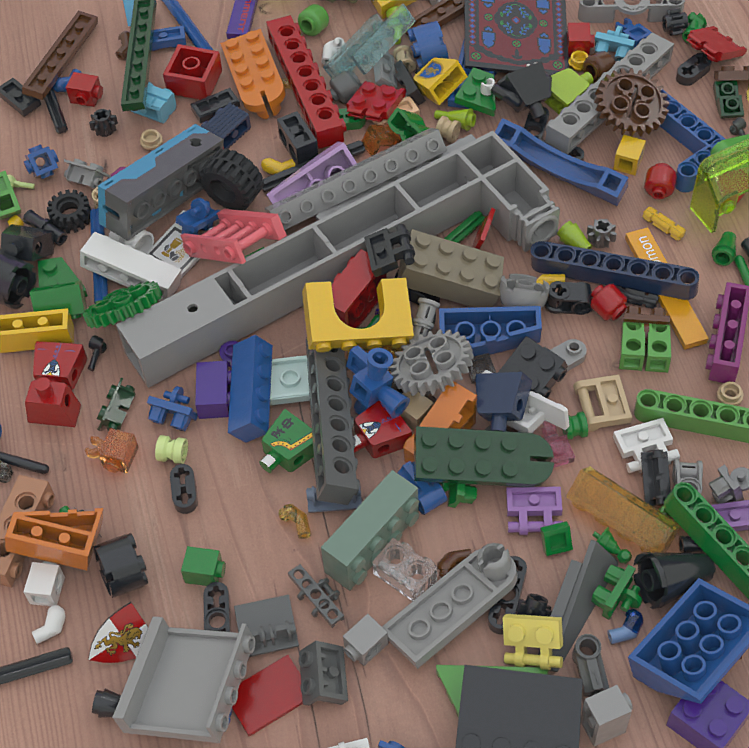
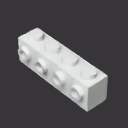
[80,232,181,302]

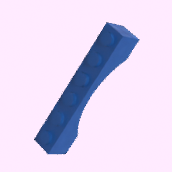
[495,118,629,206]

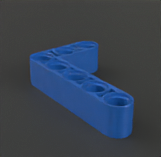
[660,90,725,192]

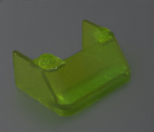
[690,138,749,233]

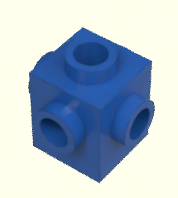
[23,144,59,179]

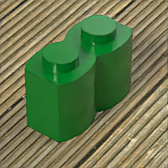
[387,108,429,141]

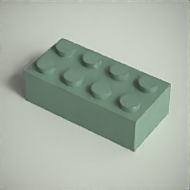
[321,470,419,591]

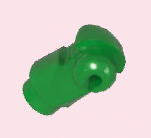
[682,12,707,43]

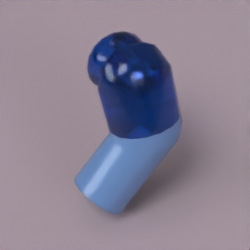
[607,609,644,644]

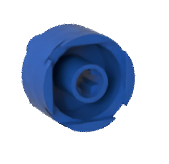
[407,21,449,68]

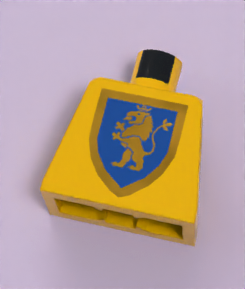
[413,58,468,105]

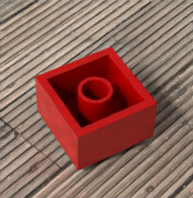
[163,44,222,100]

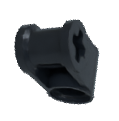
[544,281,593,315]

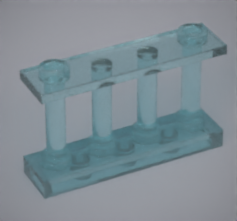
[323,3,416,79]

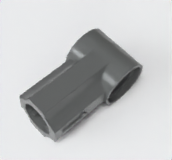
[572,634,609,697]

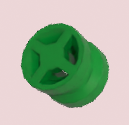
[562,411,588,441]

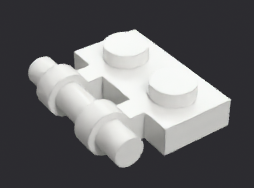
[613,418,680,473]

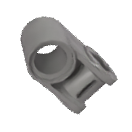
[672,459,703,501]

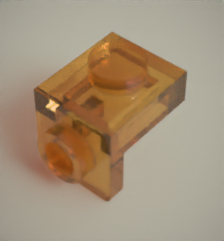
[361,124,402,156]

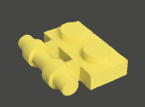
[503,614,563,670]

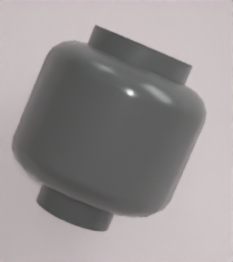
[329,70,362,104]

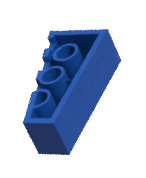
[439,306,542,359]

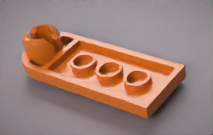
[220,29,286,119]

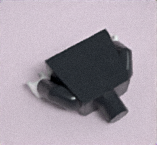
[480,61,552,120]

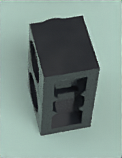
[277,111,318,165]

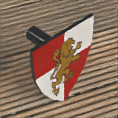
[88,602,148,663]

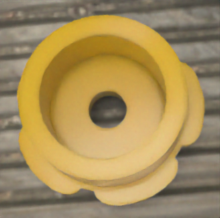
[568,51,589,71]

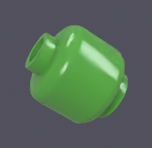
[298,4,329,36]

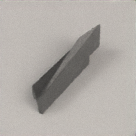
[538,540,618,672]

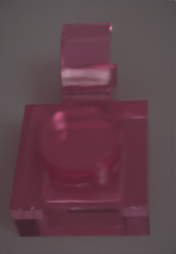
[541,421,575,467]

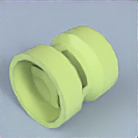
[155,435,188,464]

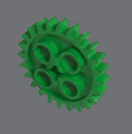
[83,281,163,328]

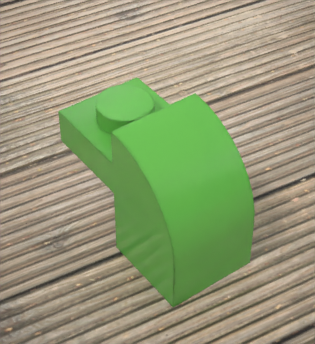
[0,171,22,220]

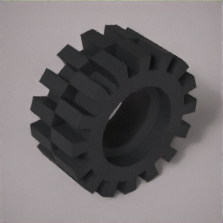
[47,189,91,234]

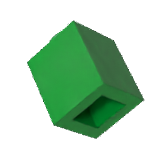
[181,546,226,586]

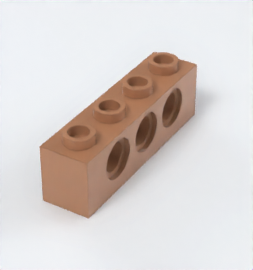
[0,475,55,588]

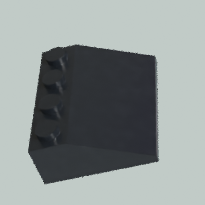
[455,665,583,748]

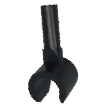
[88,335,107,371]

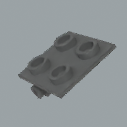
[234,594,299,657]

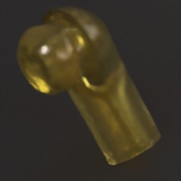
[278,504,311,539]

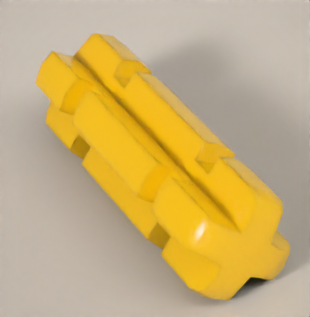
[642,206,686,241]

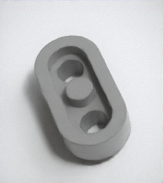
[551,339,587,371]

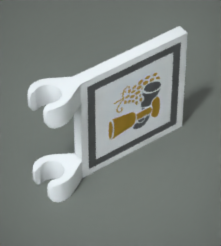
[146,210,213,279]

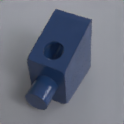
[476,372,532,432]

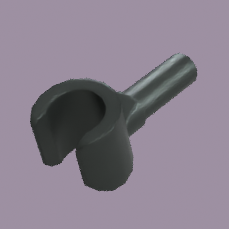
[730,117,747,136]

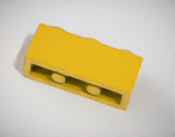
[0,308,74,353]

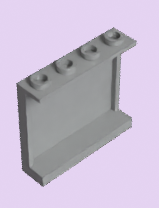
[112,617,255,743]

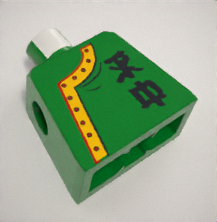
[259,409,314,473]

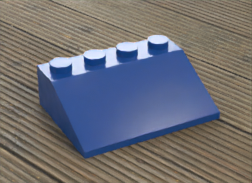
[628,578,749,704]

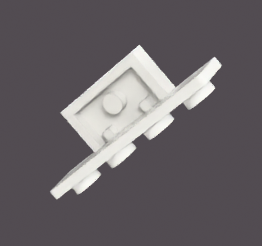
[483,370,569,433]

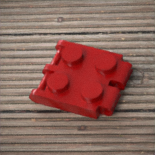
[686,26,747,62]
[346,81,406,122]

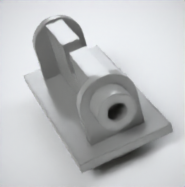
[64,158,111,189]

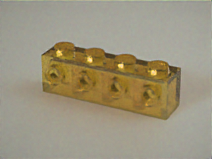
[566,466,681,553]

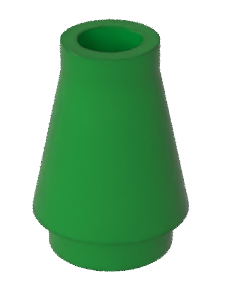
[712,231,736,266]

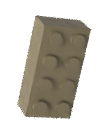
[398,229,504,308]

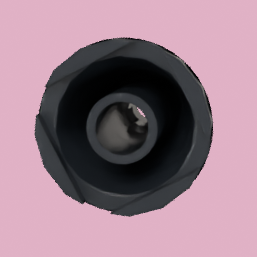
[633,552,716,609]

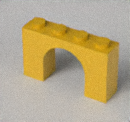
[302,278,414,352]

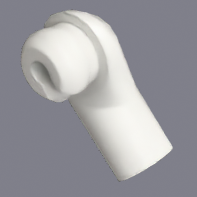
[321,37,345,66]
[32,605,66,645]

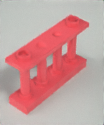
[180,209,287,264]

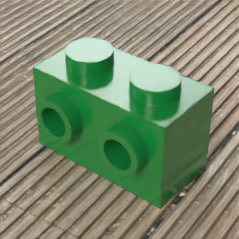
[30,280,87,319]

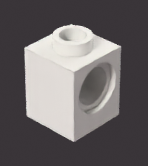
[24,561,65,606]

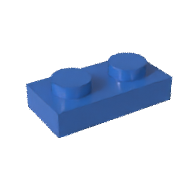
[152,25,186,51]

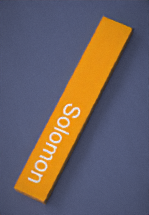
[625,227,709,350]

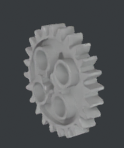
[390,329,474,396]

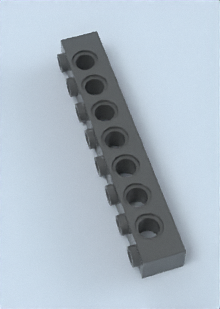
[306,338,360,505]

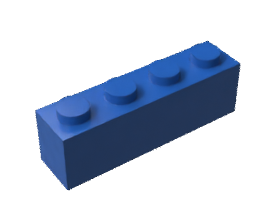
[228,335,273,443]

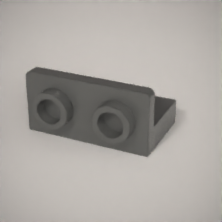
[299,641,348,706]

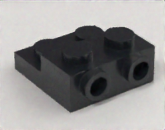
[498,336,568,399]

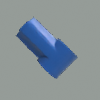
[397,461,447,515]

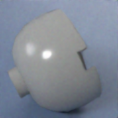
[499,274,550,309]

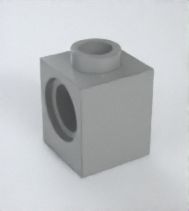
[343,614,388,666]

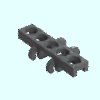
[288,564,344,628]

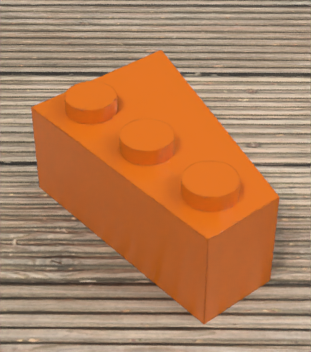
[403,381,477,463]
[5,508,103,571]

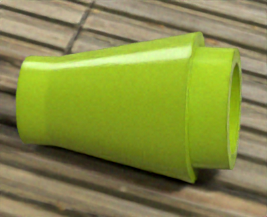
[557,221,593,249]

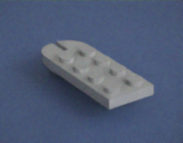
[382,543,518,669]

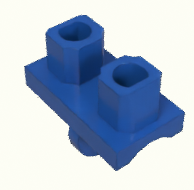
[175,198,220,235]
[147,386,198,432]

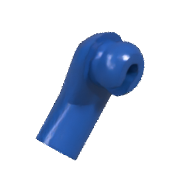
[53,69,82,92]

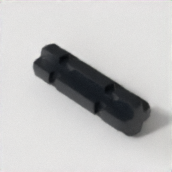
[615,285,658,309]

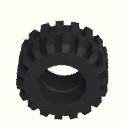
[199,149,264,211]

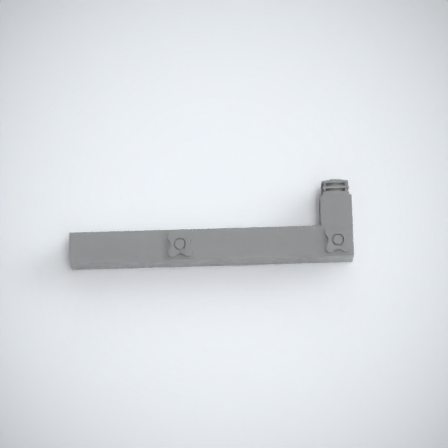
[116,131,560,388]

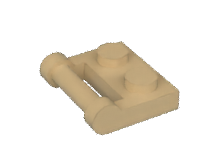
[573,375,632,432]

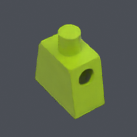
[544,68,594,114]

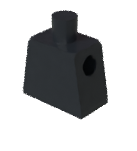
[1,224,54,261]

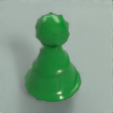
[592,527,632,564]

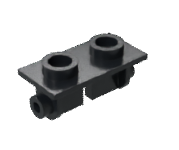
[641,450,671,506]

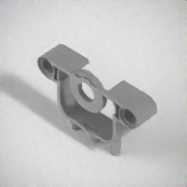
[578,0,685,23]

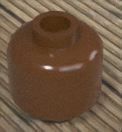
[583,51,615,83]

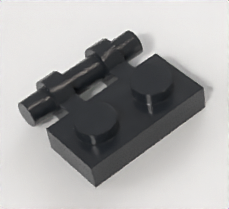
[364,224,415,277]

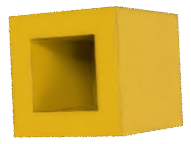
[613,135,646,176]

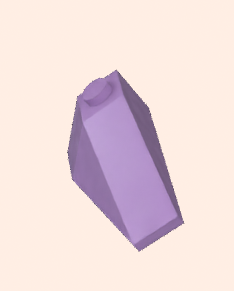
[266,142,357,204]

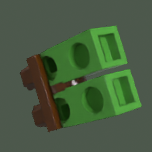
[619,306,672,373]

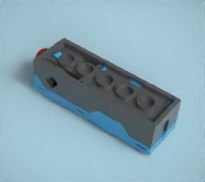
[98,124,224,241]

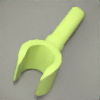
[7,175,35,189]

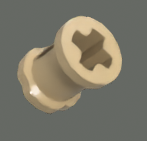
[393,45,416,73]

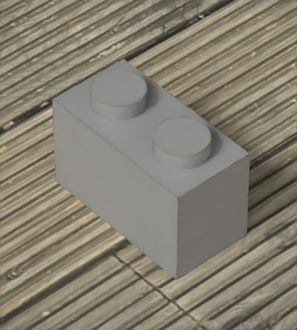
[581,685,633,747]

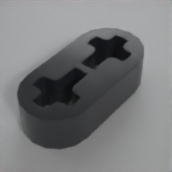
[676,53,712,86]
[170,464,198,514]

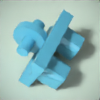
[595,25,635,61]

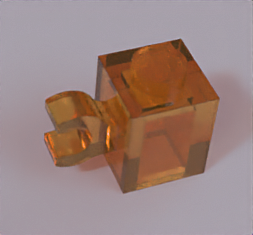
[85,428,139,473]

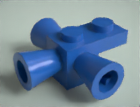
[346,345,410,418]

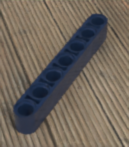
[530,241,699,300]

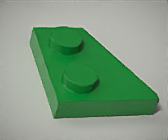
[455,67,496,117]
[38,257,88,297]

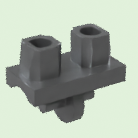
[709,464,749,504]

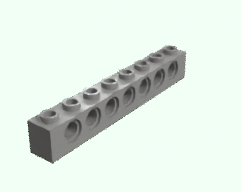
[545,32,674,155]
[265,128,447,230]

